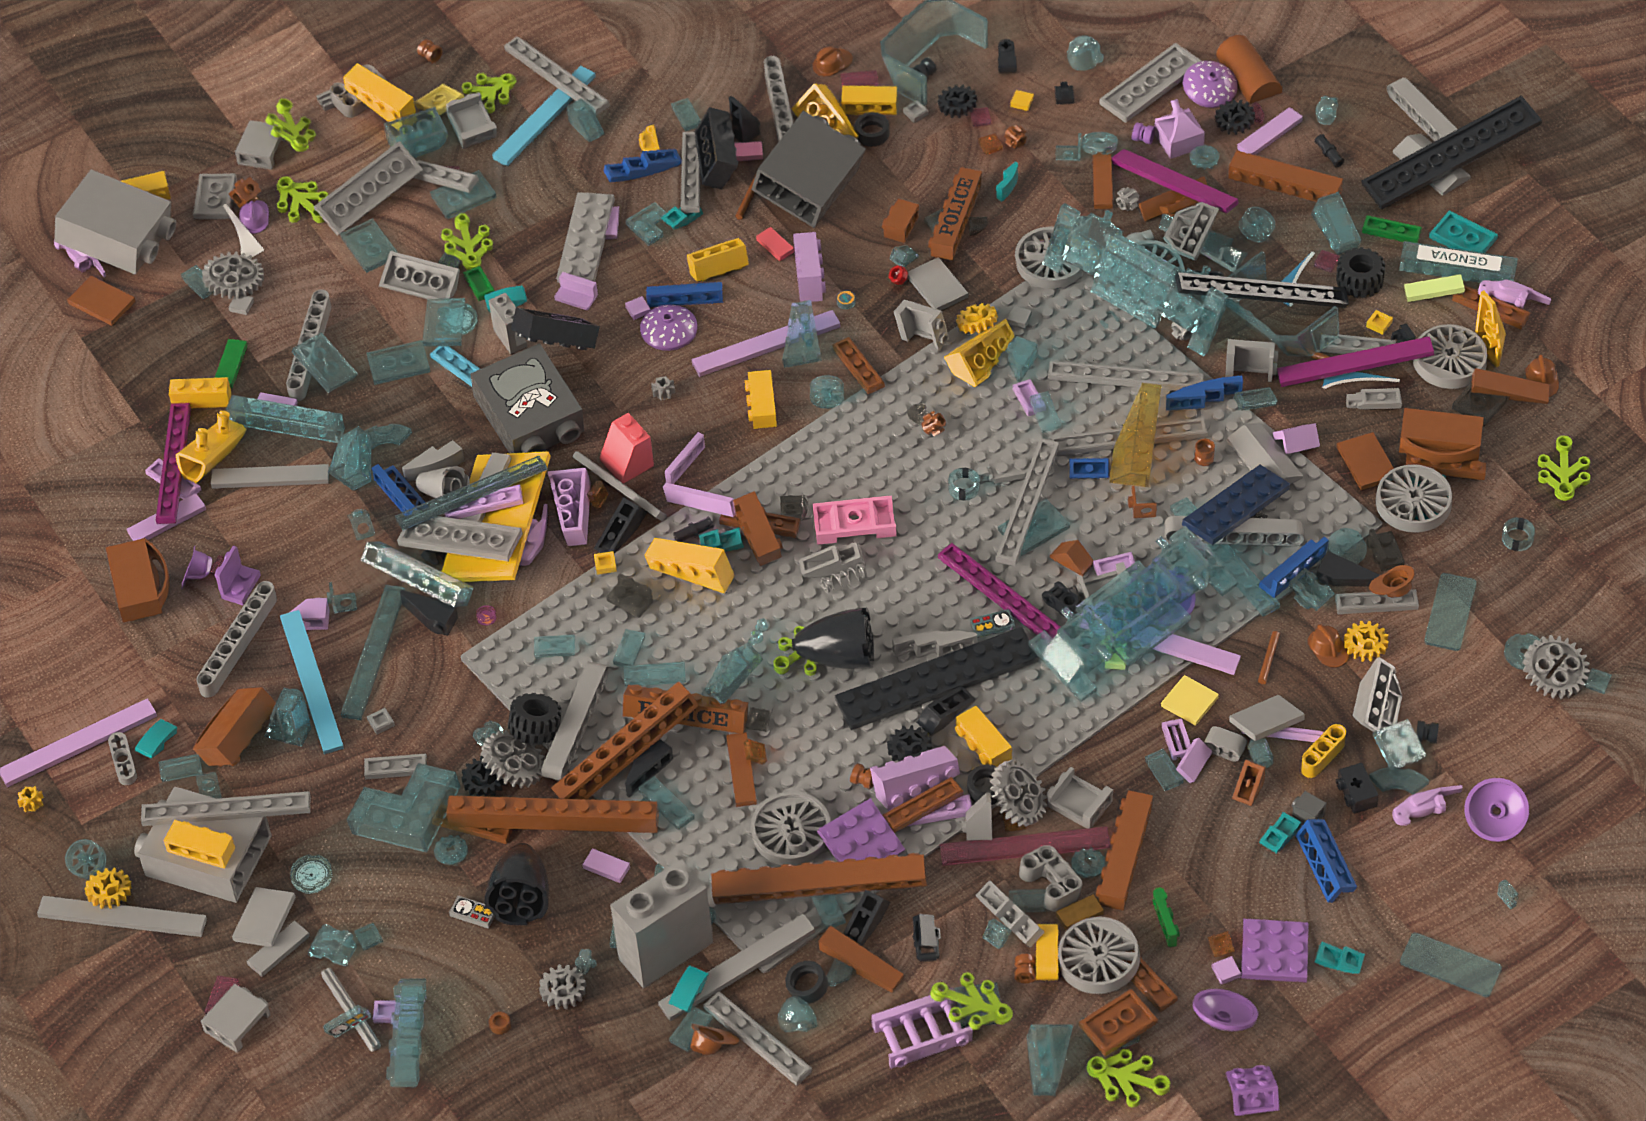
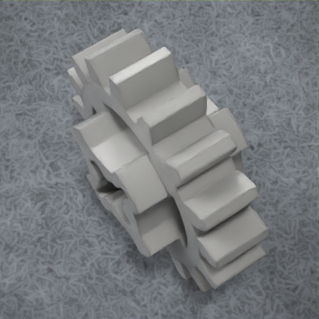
[539,965,586,1010]

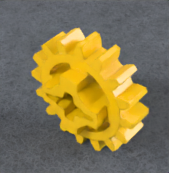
[956,303,998,334]
[1344,621,1389,662]
[85,868,132,909]

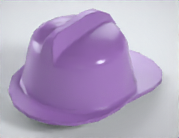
[239,200,269,234]
[181,546,212,589]

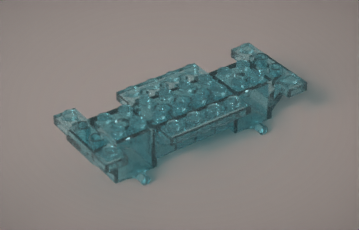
[1042,203,1228,356]
[1029,526,1238,702]

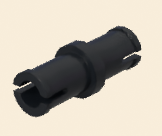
[1314,134,1345,168]
[673,516,714,542]

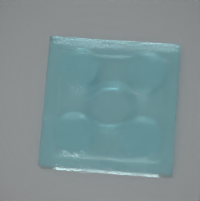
[1372,719,1427,771]

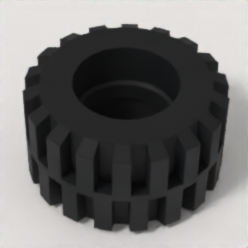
[1336,247,1385,298]
[508,693,562,745]

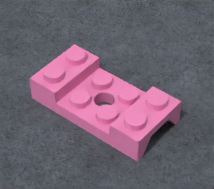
[813,495,896,545]

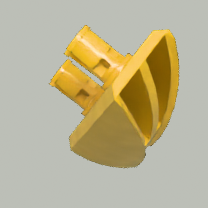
[176,411,246,484]

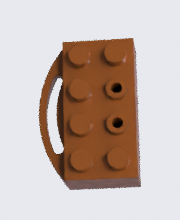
[1399,408,1484,463]
[106,538,170,623]
[193,687,277,767]

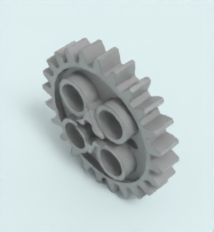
[202,252,264,299]
[1522,635,1590,699]
[481,730,545,788]
[990,760,1047,827]

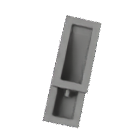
[402,440,465,482]
[799,542,866,577]

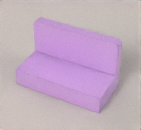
[554,272,598,310]
[1273,423,1320,454]

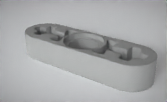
[108,732,137,785]

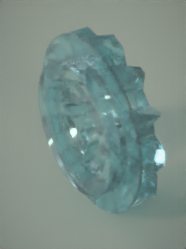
[1190,145,1219,170]
[434,834,468,865]
[1071,847,1105,878]

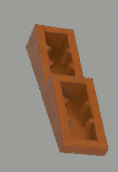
[1471,368,1549,404]
[819,926,904,993]

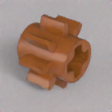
[1005,125,1027,149]
[922,411,946,437]

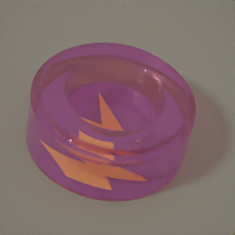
[476,605,497,626]

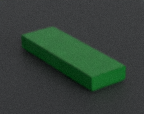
[1362,215,1422,245]
[215,339,248,388]

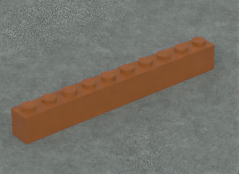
[446,796,659,833]
[711,853,927,905]

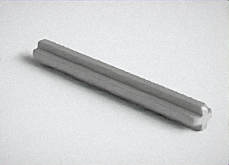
[321,968,381,1052]

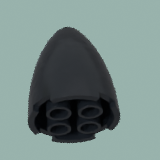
[792,607,874,669]
[484,843,549,925]

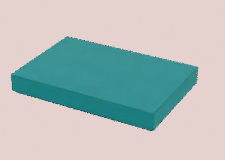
[1429,210,1498,261]

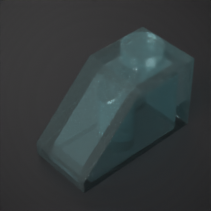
[567,98,604,142]
[1006,336,1037,382]

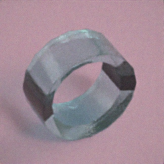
[948,467,980,501]
[1502,517,1535,551]

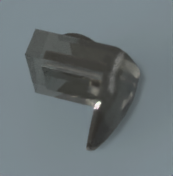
[780,495,809,521]

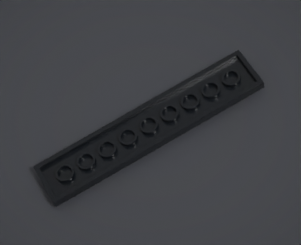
[1361,95,1542,210]
[835,627,1039,730]

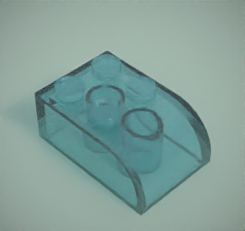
[383,107,448,158]

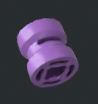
[1132,122,1155,144]

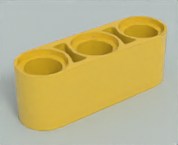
[1301,724,1346,778]
[1036,924,1058,980]

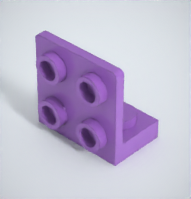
[215,546,261,605]
[1226,1065,1279,1116]

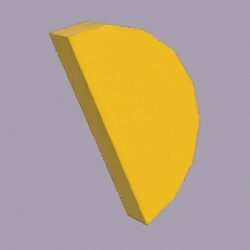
[639,125,660,151]

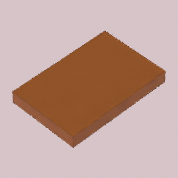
[67,276,136,326]
[1337,432,1394,490]
[1079,989,1158,1057]

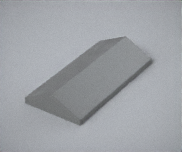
[1393,133,1471,196]
[379,251,460,305]
[1227,423,1303,484]

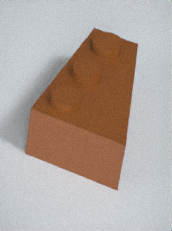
[733,491,783,566]

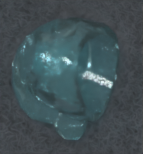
[1067,35,1104,70]
[778,996,818,1033]

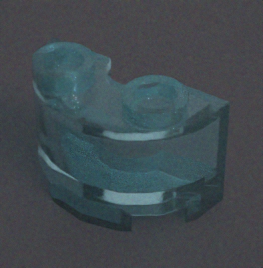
[1289,568,1335,611]
[308,924,357,966]

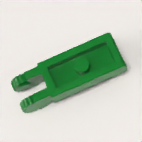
[1153,887,1180,948]

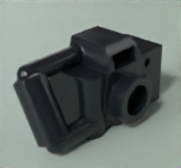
[913,914,941,962]

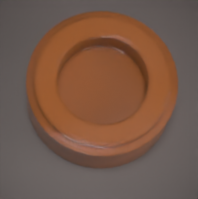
[489,1012,511,1034]

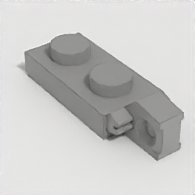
[1346,388,1402,409]
[977,457,1030,484]

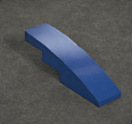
[604,149,682,183]
[1166,375,1243,410]

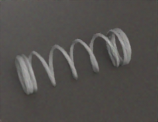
[821,563,867,593]

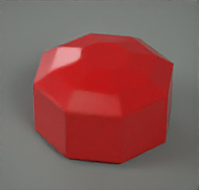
[889,265,908,285]

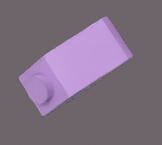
[289,598,330,630]

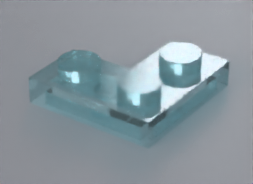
[625,202,666,246]

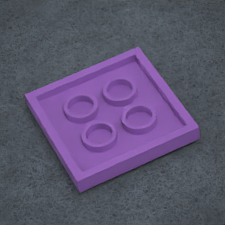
[817,798,906,862]
[1241,919,1308,982]

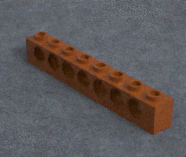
[551,681,699,800]

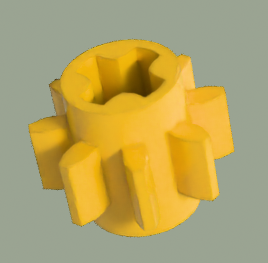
[17,786,44,812]

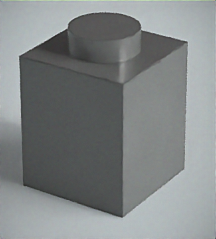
[1292,791,1326,823]

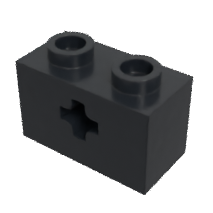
[1336,762,1379,814]

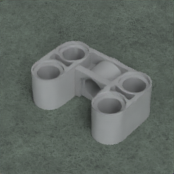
[330,65,386,118]
[1019,845,1082,911]

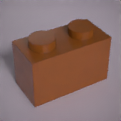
[882,199,919,243]

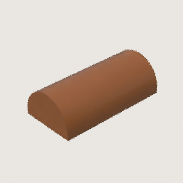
[1216,35,1282,104]

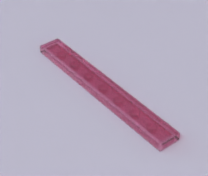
[940,827,1110,866]

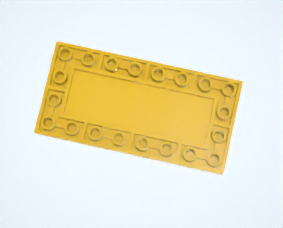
[440,452,551,583]

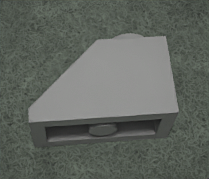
[962,793,992,841]

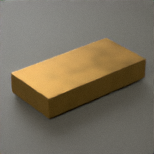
[1056,894,1104,931]

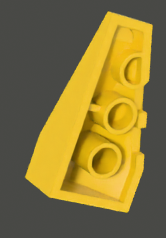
[791,83,858,139]
[1475,290,1506,367]
[944,319,1015,387]

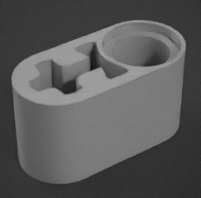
[1204,726,1247,761]

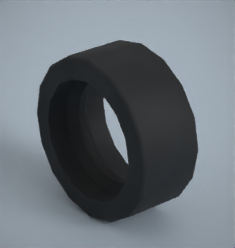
[855,112,890,147]
[967,764,997,805]
[785,960,829,1004]

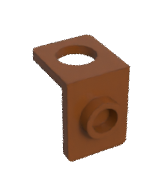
[1128,486,1157,518]

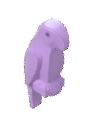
[54,240,106,277]
[1478,280,1551,309]
[519,504,548,566]
[1392,785,1463,826]

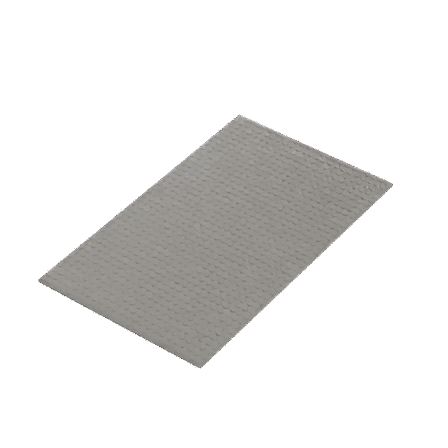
[461,269,1382,973]

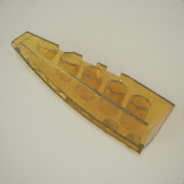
[1109,383,1162,487]

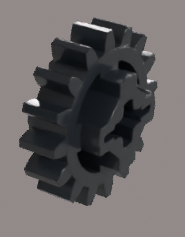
[938,84,978,118]
[1215,99,1255,135]
[887,725,932,762]
[461,756,506,797]

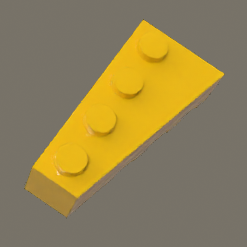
[343,63,417,133]
[644,538,735,594]

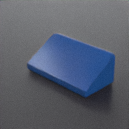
[1069,458,1109,479]

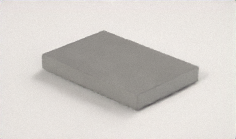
[193,174,237,219]
[907,257,968,311]
[1229,695,1305,741]
[232,887,296,947]

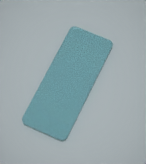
[1424,573,1477,651]
[1400,933,1502,997]

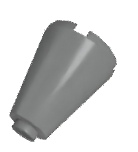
[416,466,470,502]

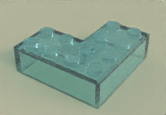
[347,763,461,852]

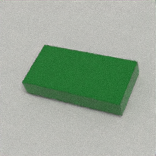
[463,266,495,301]

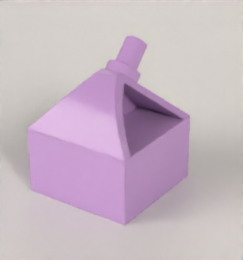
[1155,99,1205,159]

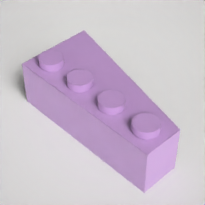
[793,232,826,303]
[547,468,591,546]
[870,746,960,811]

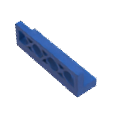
[646,282,723,307]
[372,464,430,518]
[1259,537,1329,598]
[1296,819,1357,903]

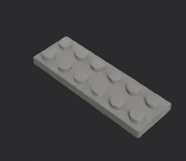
[1099,43,1201,123]
[314,141,423,236]
[557,192,615,283]
[397,512,523,561]

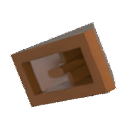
[1050,540,1094,577]
[1232,759,1266,806]

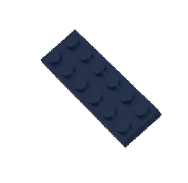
[1182,464,1290,545]

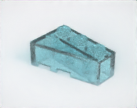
[1311,192,1362,255]
[782,300,822,368]
[328,427,371,491]
[264,687,312,747]
[1026,1024,1074,1095]

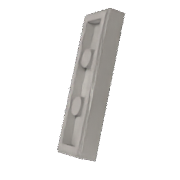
[364,754,427,779]
[247,921,310,977]

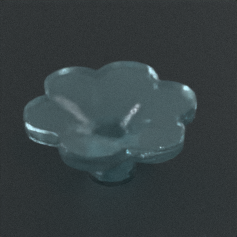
[575,949,596,974]

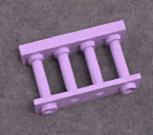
[872,988,972,1068]

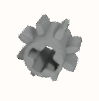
[1116,187,1139,211]
[1171,316,1195,341]
[651,376,676,400]

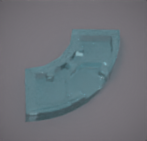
[357,424,412,450]
[1369,767,1429,795]

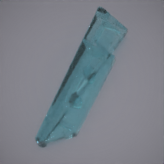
[1159,214,1248,272]
[704,642,763,704]

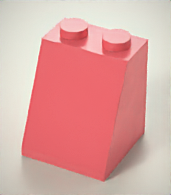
[600,413,654,484]

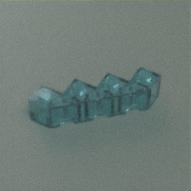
[386,978,427,1087]

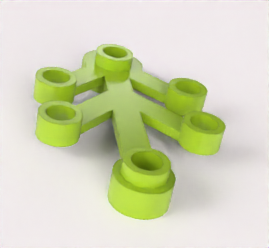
[462,73,516,114]
[266,98,316,152]
[277,177,328,223]
[441,213,493,270]
[1538,435,1591,501]
[773,626,817,676]
[930,972,1013,1030]
[1087,1049,1170,1107]

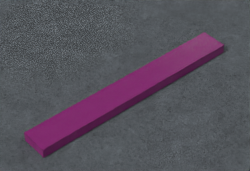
[1112,149,1238,214]
[1277,336,1434,387]
[156,403,191,524]
[938,543,1068,648]

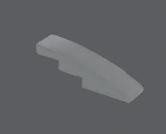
[892,631,977,658]
[975,880,1044,948]

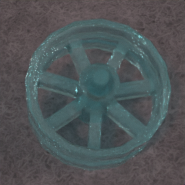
[1239,207,1275,242]
[810,375,844,409]
[65,839,106,879]

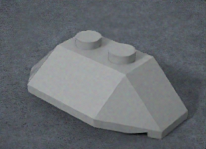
[1163,202,1219,260]
[1353,657,1402,734]

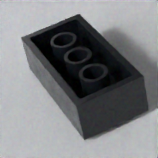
[694,107,738,190]
[511,307,600,350]

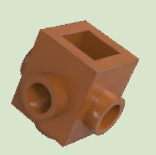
[228,177,262,208]

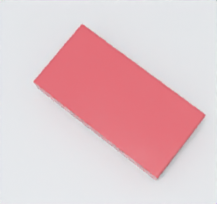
[756,227,794,261]

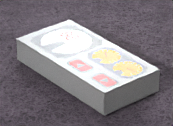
[449,896,495,929]

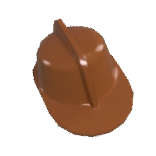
[812,47,853,77]
[1525,354,1559,397]
[1369,565,1415,598]
[1308,624,1349,668]
[691,1024,739,1055]

